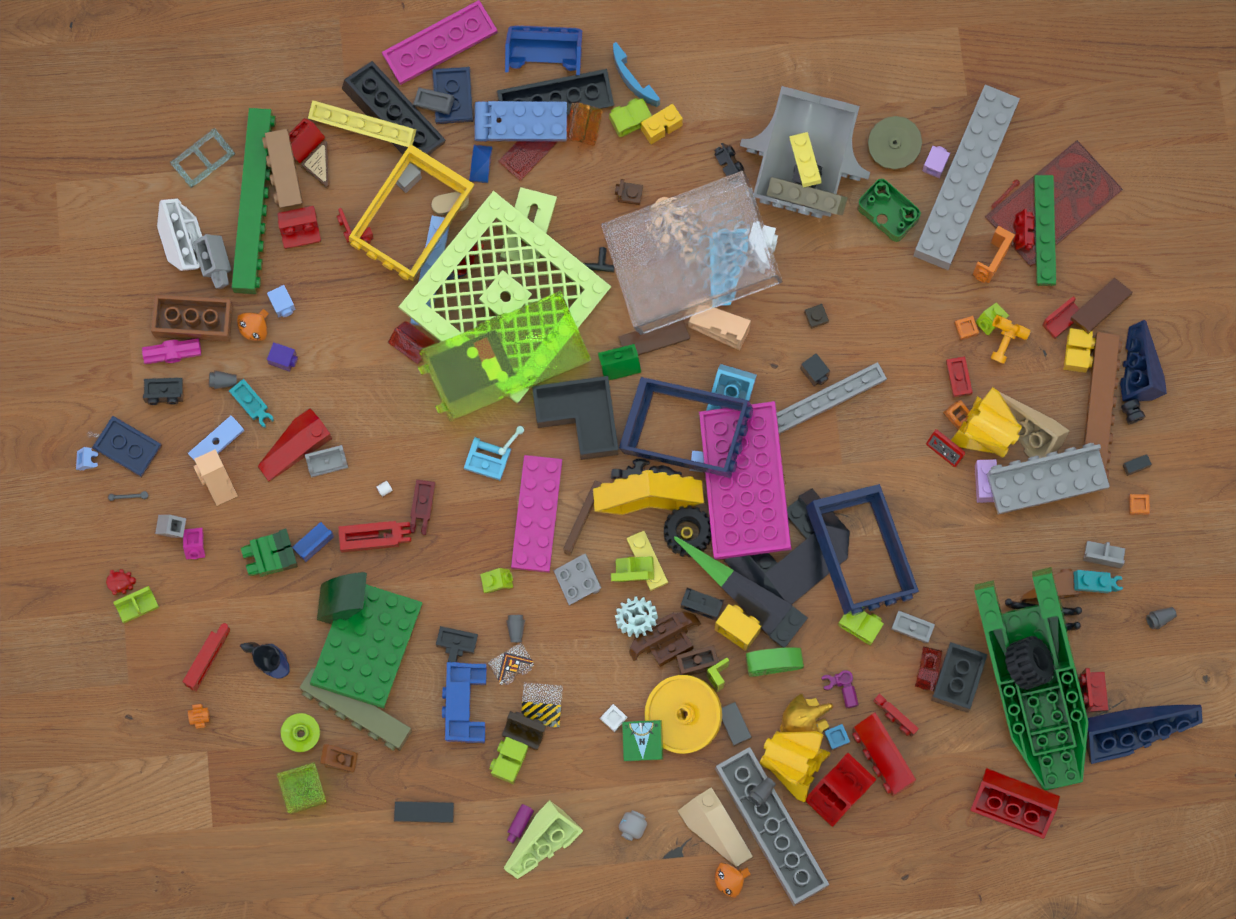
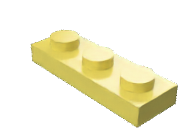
[789,132,821,188]
[627,531,668,591]

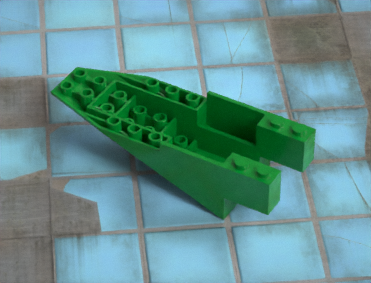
[974,567,1088,790]

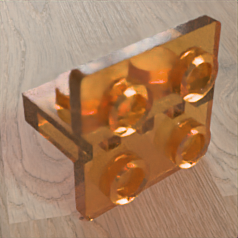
[567,102,603,146]

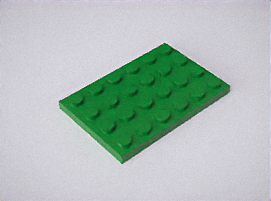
[310,584,423,708]

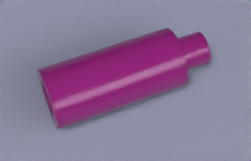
[507,804,534,844]

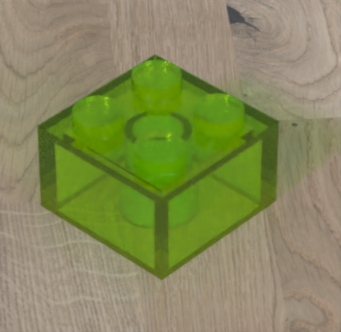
[277,762,327,814]

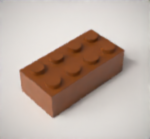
[151,295,233,342]

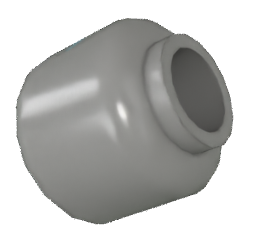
[618,810,647,841]

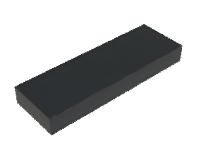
[394,801,454,823]

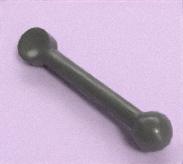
[108,491,149,501]

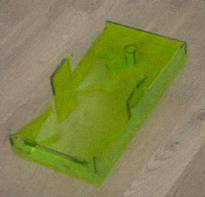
[418,290,592,422]

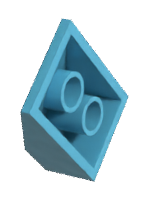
[706,364,757,411]

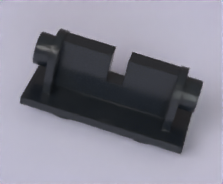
[714,143,746,182]

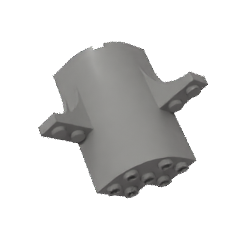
[740,86,870,218]

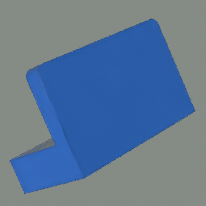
[292,522,334,563]

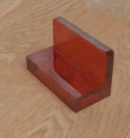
[388,321,435,364]

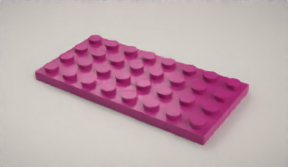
[699,401,792,560]

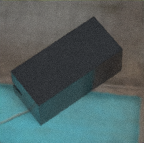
[1123,454,1152,476]

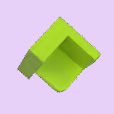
[611,556,654,582]
[113,586,159,623]

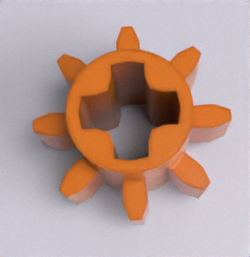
[188,704,210,729]

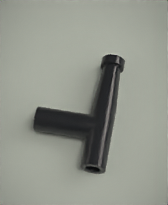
[583,247,615,272]

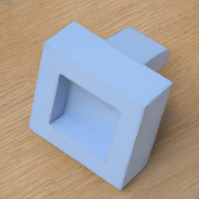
[76,447,98,470]

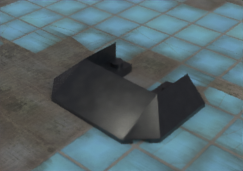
[724,488,850,605]

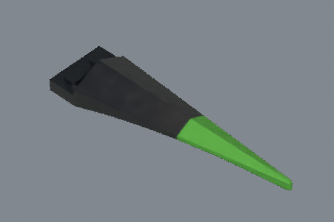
[674,536,808,648]

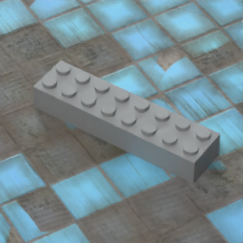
[715,747,829,906]

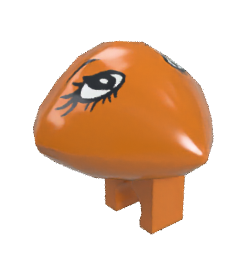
[237,309,269,341]
[715,863,751,898]

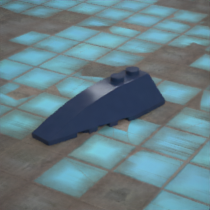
[1086,705,1203,764]

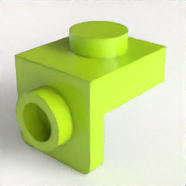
[976,303,1009,335]
[480,568,513,593]

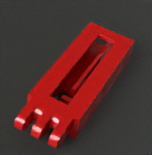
[338,521,411,552]
[182,623,230,691]

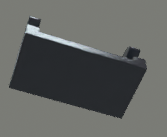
[680,588,724,621]

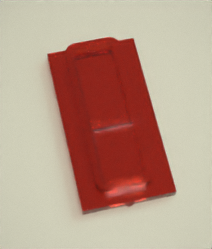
[498,141,558,181]

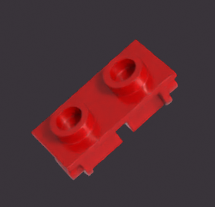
[1014,209,1034,250]

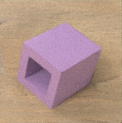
[922,146,950,179]

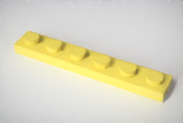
[308,100,416,147]

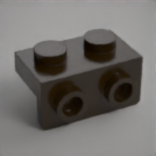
[502,711,546,750]

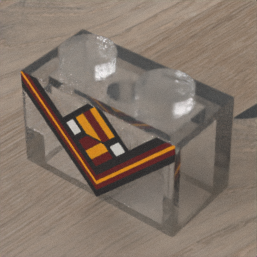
[488,643,534,685]

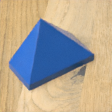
[469,145,492,183]

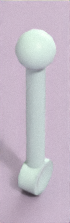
[498,426,524,455]

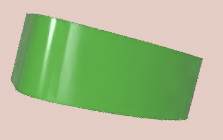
[745,648,804,677]

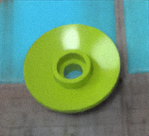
[281,713,320,752]

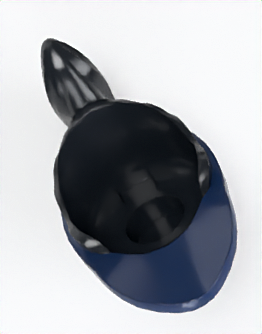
[240,642,290,679]

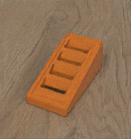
[943,400,970,430]

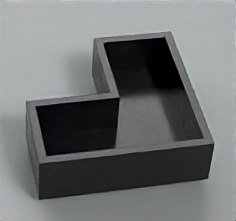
[532,376,619,460]

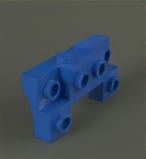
[442,662,487,743]

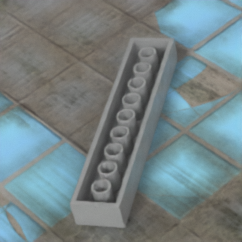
[914,85,1020,270]

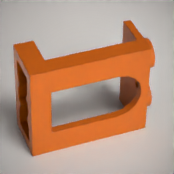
[973,226,1015,283]

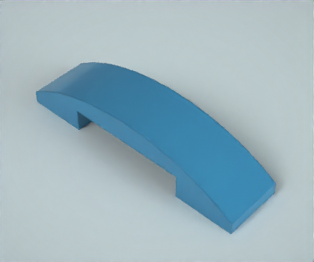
[613,42,660,107]

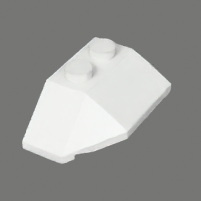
[157,199,202,271]

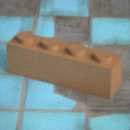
[262,129,303,207]

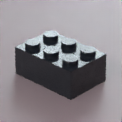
[931,642,988,713]

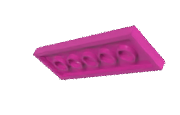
[382,0,498,85]
[511,455,562,573]

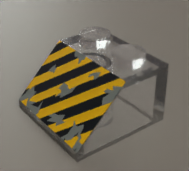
[521,682,563,728]

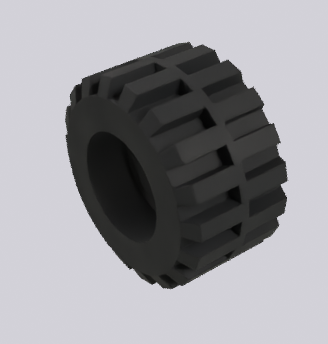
[664,505,712,557]
[1005,636,1054,690]

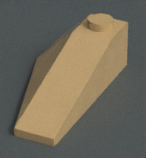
[1000,392,1069,458]
[678,787,753,867]

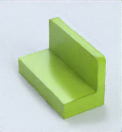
[707,658,729,692]

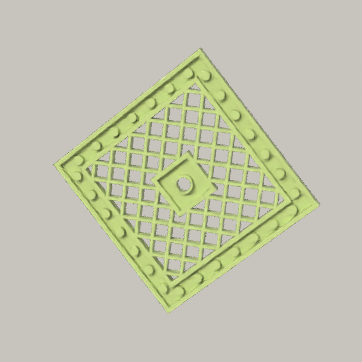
[398,191,611,403]

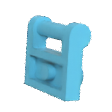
[464,437,511,481]

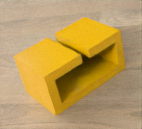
[641,104,683,144]
[1063,328,1095,373]

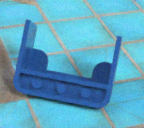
[505,26,582,75]

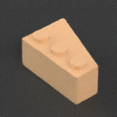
[688,302,751,351]

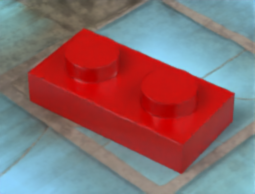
[946,356,973,398]

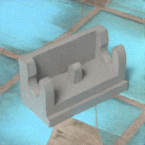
[305,445,348,478]

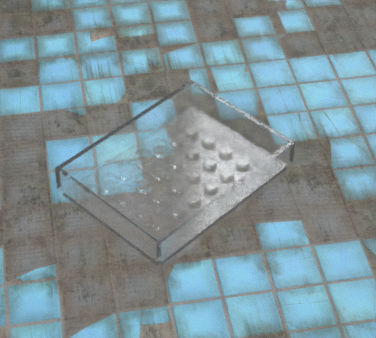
[601,171,782,335]

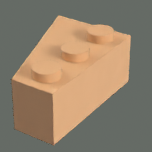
[193,449,237,506]

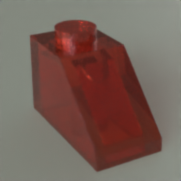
[915,646,942,691]

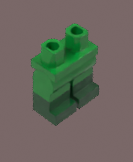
[241,528,298,577]

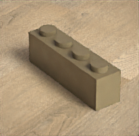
[767,177,848,215]

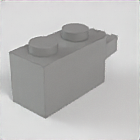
[193,234,231,289]

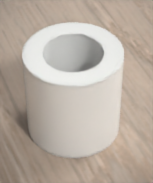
[376,481,393,497]

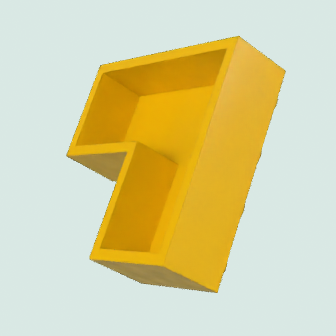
[593,470,704,515]

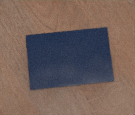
[432,67,473,124]
[92,416,162,478]

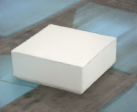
[600,704,628,732]

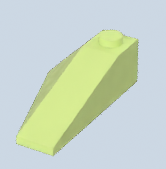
[504,800,583,879]

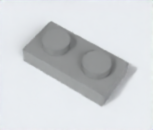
[891,611,935,644]

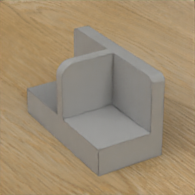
[1083,541,1125,569]

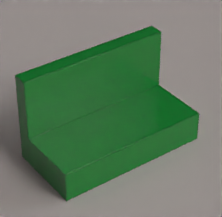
[598,344,641,381]

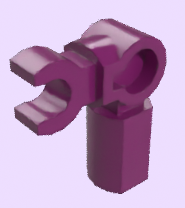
[822,670,859,709]

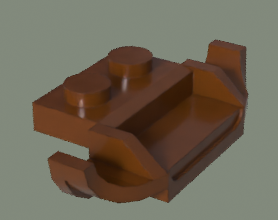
[629,612,701,667]

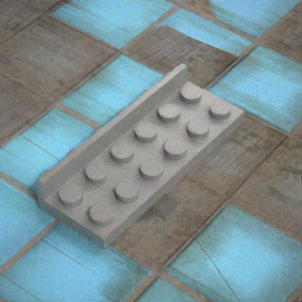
[986,443,1110,515]

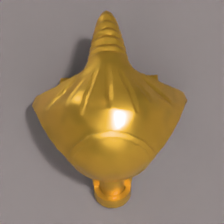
[779,694,833,733]

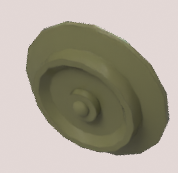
[868,116,922,170]

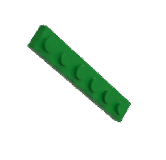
[1034,175,1056,286]

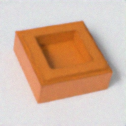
[955,316,979,340]
[1129,494,1150,515]

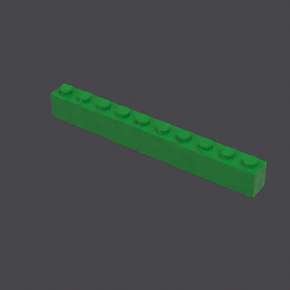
[232,108,276,294]

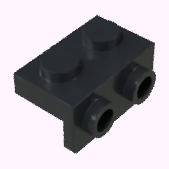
[143,378,183,405]

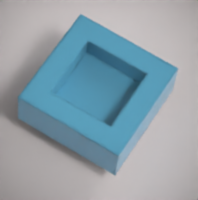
[824,724,850,750]

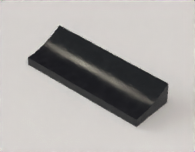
[342,61,445,155]
[497,69,614,115]

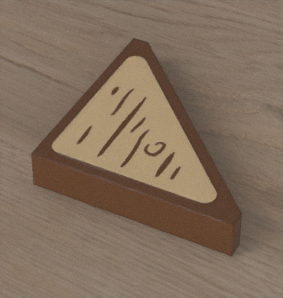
[301,140,329,188]

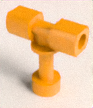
[991,315,1030,364]

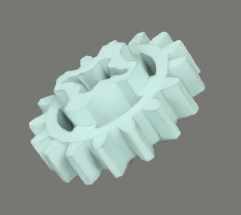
[615,597,658,638]

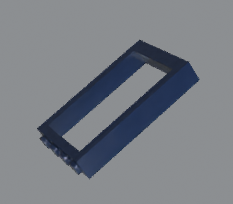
[619,377,753,478]
[806,484,919,616]

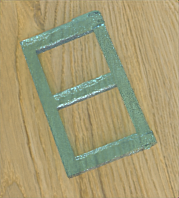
[170,128,235,188]

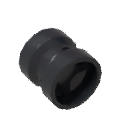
[1121,399,1146,424]

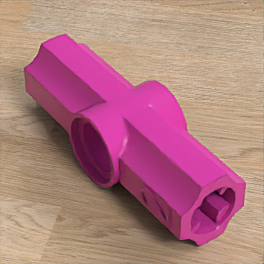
[142,338,202,364]

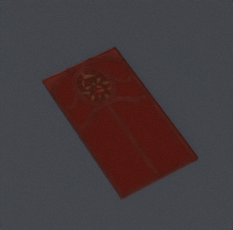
[985,140,1123,267]

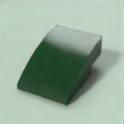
[317,572,367,624]

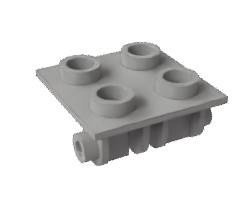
[554,553,601,605]

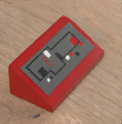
[926,429,966,467]

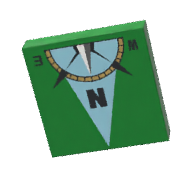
[622,720,663,761]

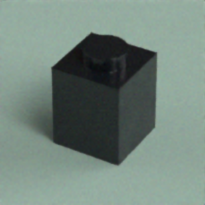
[800,353,830,386]

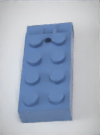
[475,101,567,141]

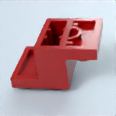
[805,753,877,827]

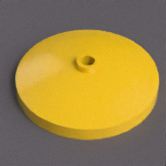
[645,675,722,754]

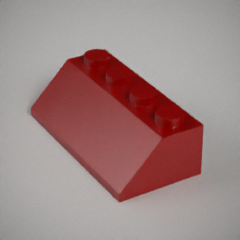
[852,712,916,797]
[970,768,1060,839]

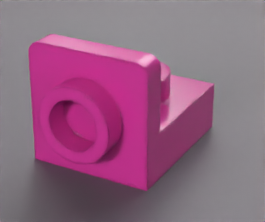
[183,528,205,559]

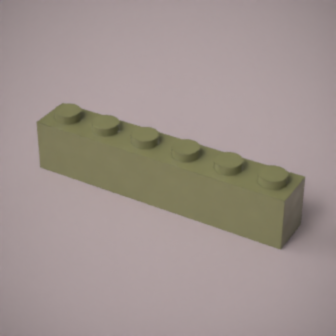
[299,668,412,751]

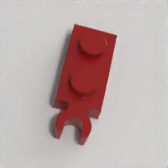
[873,694,919,737]

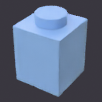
[267,285,296,318]

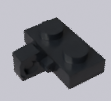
[436,626,478,662]

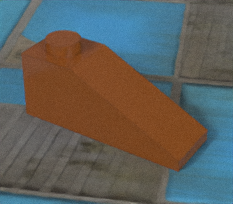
[1020,569,1080,603]

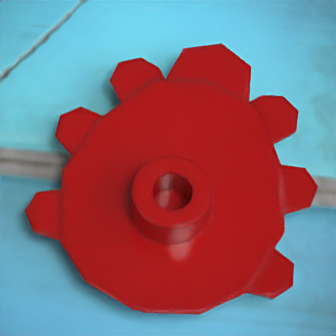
[106,569,136,595]

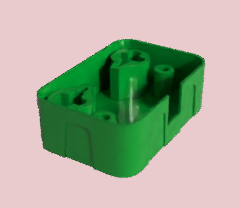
[857,178,921,242]

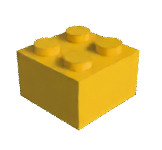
[714,604,761,651]

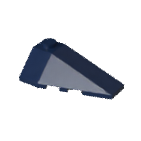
[1120,320,1167,402]

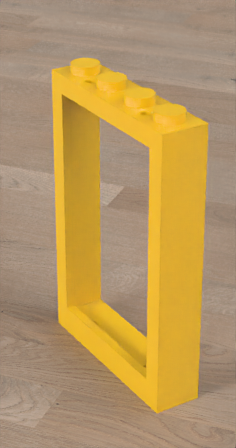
[349,144,474,281]

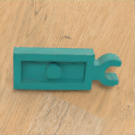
[229,379,274,428]
[1073,570,1123,593]

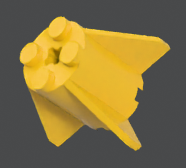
[951,387,1022,458]
[760,731,830,802]

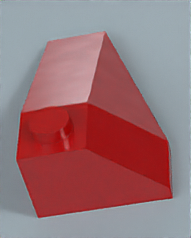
[258,408,332,482]

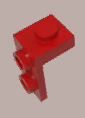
[336,208,374,244]

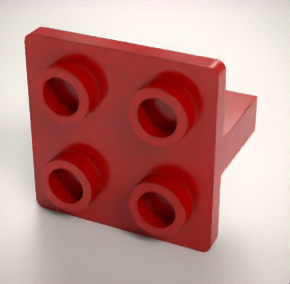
[277,206,321,249]

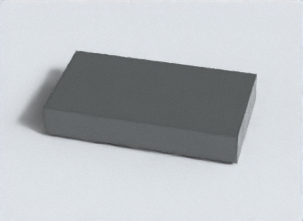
[413,87,455,115]
[722,702,751,746]

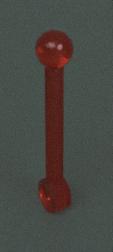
[991,179,1020,209]

